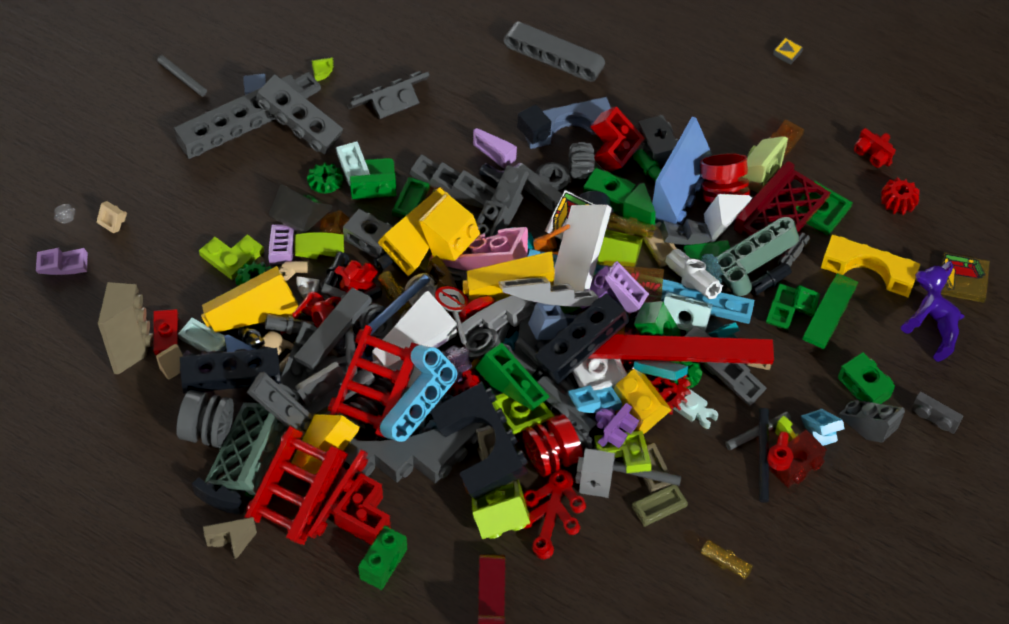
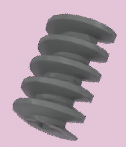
[348,378,394,429]

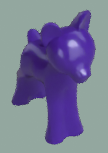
[901,261,964,362]

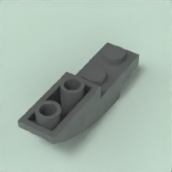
[476,165,529,239]
[684,326,767,407]

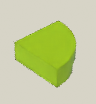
[312,58,333,81]
[775,416,799,447]

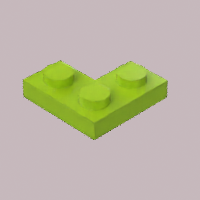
[199,235,264,280]
[594,431,651,473]

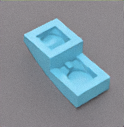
[568,385,622,413]

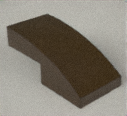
[426,255,457,292]

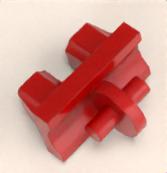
[854,128,896,168]
[335,260,378,292]

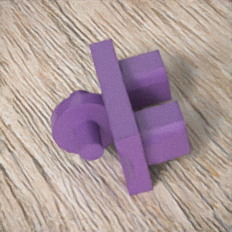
[595,403,639,448]

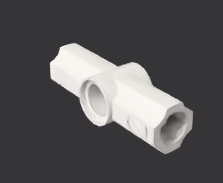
[665,249,723,299]

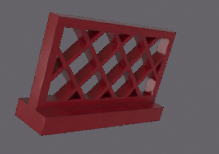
[734,161,831,235]

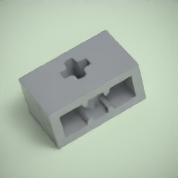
[576,449,615,498]

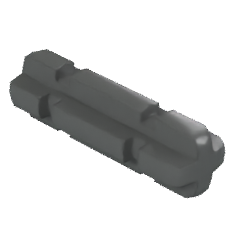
[778,232,810,266]

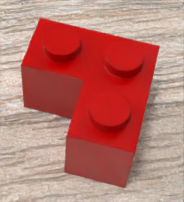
[590,106,645,172]
[333,473,391,545]

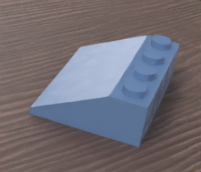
[652,117,712,224]

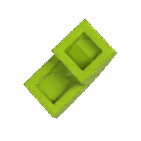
[295,232,344,259]

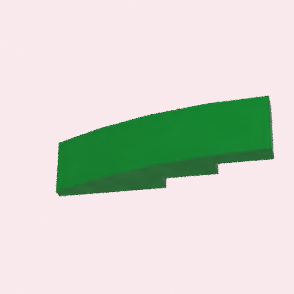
[802,273,858,349]

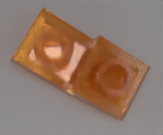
[769,119,804,159]

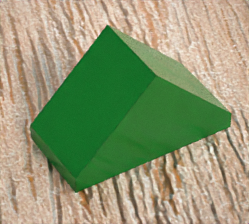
[623,183,656,230]

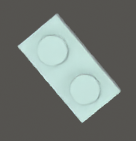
[336,142,370,186]

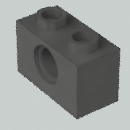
[343,209,393,258]

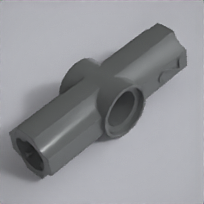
[537,375,598,436]

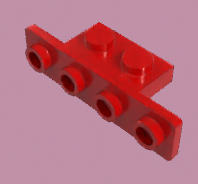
[305,449,369,539]

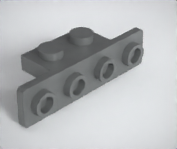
[347,71,430,120]
[295,361,376,416]

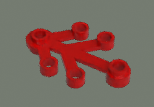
[523,470,586,559]

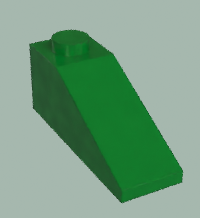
[475,343,550,411]

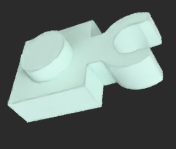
[673,388,718,429]

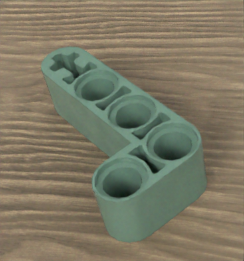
[715,217,799,296]

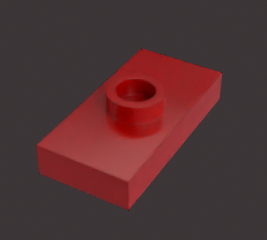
[154,309,178,355]

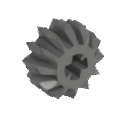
[569,142,595,180]

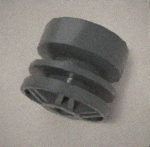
[177,389,234,448]

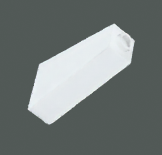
[372,291,457,380]

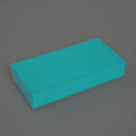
[634,360,688,381]

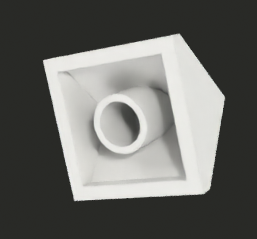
[704,194,752,243]

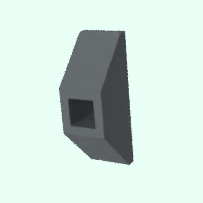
[839,400,905,443]

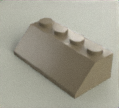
[98,282,153,374]

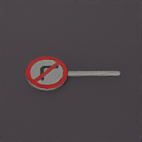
[434,286,469,344]

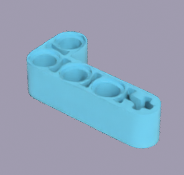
[380,345,457,442]

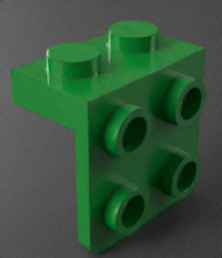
[350,158,396,199]

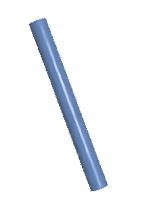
[363,274,430,335]

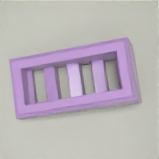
[473,128,517,169]
[268,225,295,265]
[605,261,649,314]

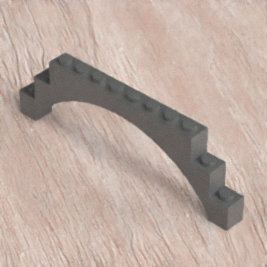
[342,314,561,484]

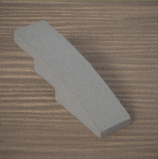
[499,277,598,307]
[460,295,539,340]

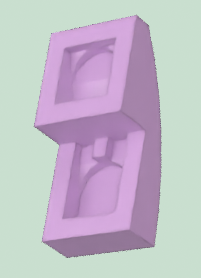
[36,248,88,275]

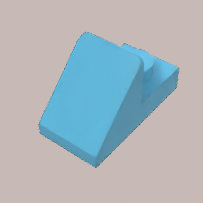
[801,409,844,447]

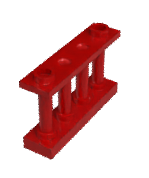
[328,325,418,439]
[245,426,348,545]

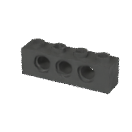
[256,74,343,155]

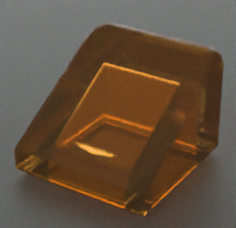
[320,210,350,235]

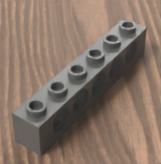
[174,75,303,159]

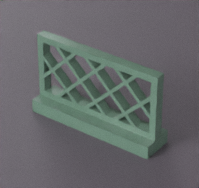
[205,403,288,495]

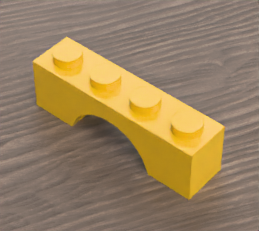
[821,234,920,297]

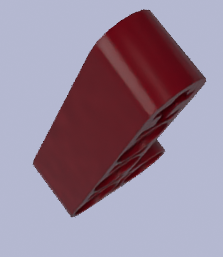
[478,554,505,624]

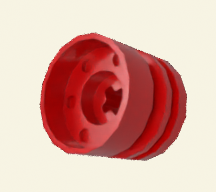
[700,153,750,203]
[523,414,583,477]

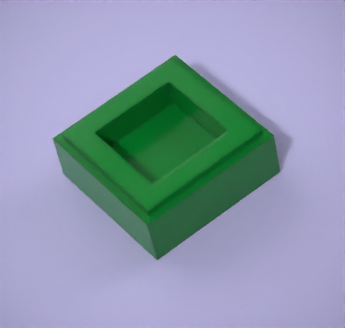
[791,286,820,316]

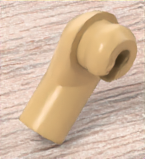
[279,261,308,281]

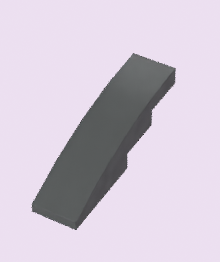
[409,154,495,209]

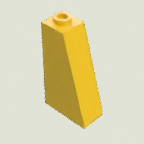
[377,187,448,276]
[463,252,555,303]
[201,266,301,333]

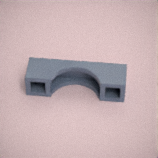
[526,97,611,149]
[528,300,629,340]

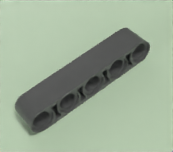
[503,22,605,81]

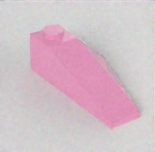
[429,227,528,271]

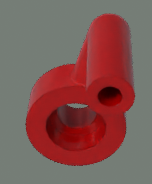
[767,431,793,471]

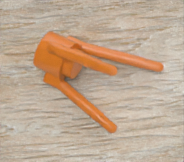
[533,224,570,255]

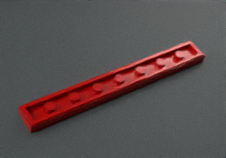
[581,334,774,364]

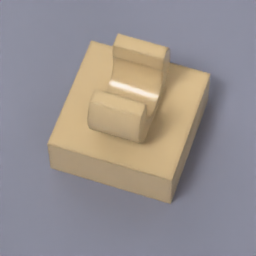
[97,201,127,233]

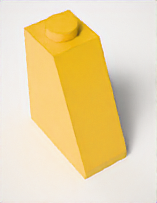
[291,414,360,474]

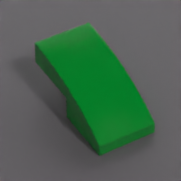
[766,284,796,330]

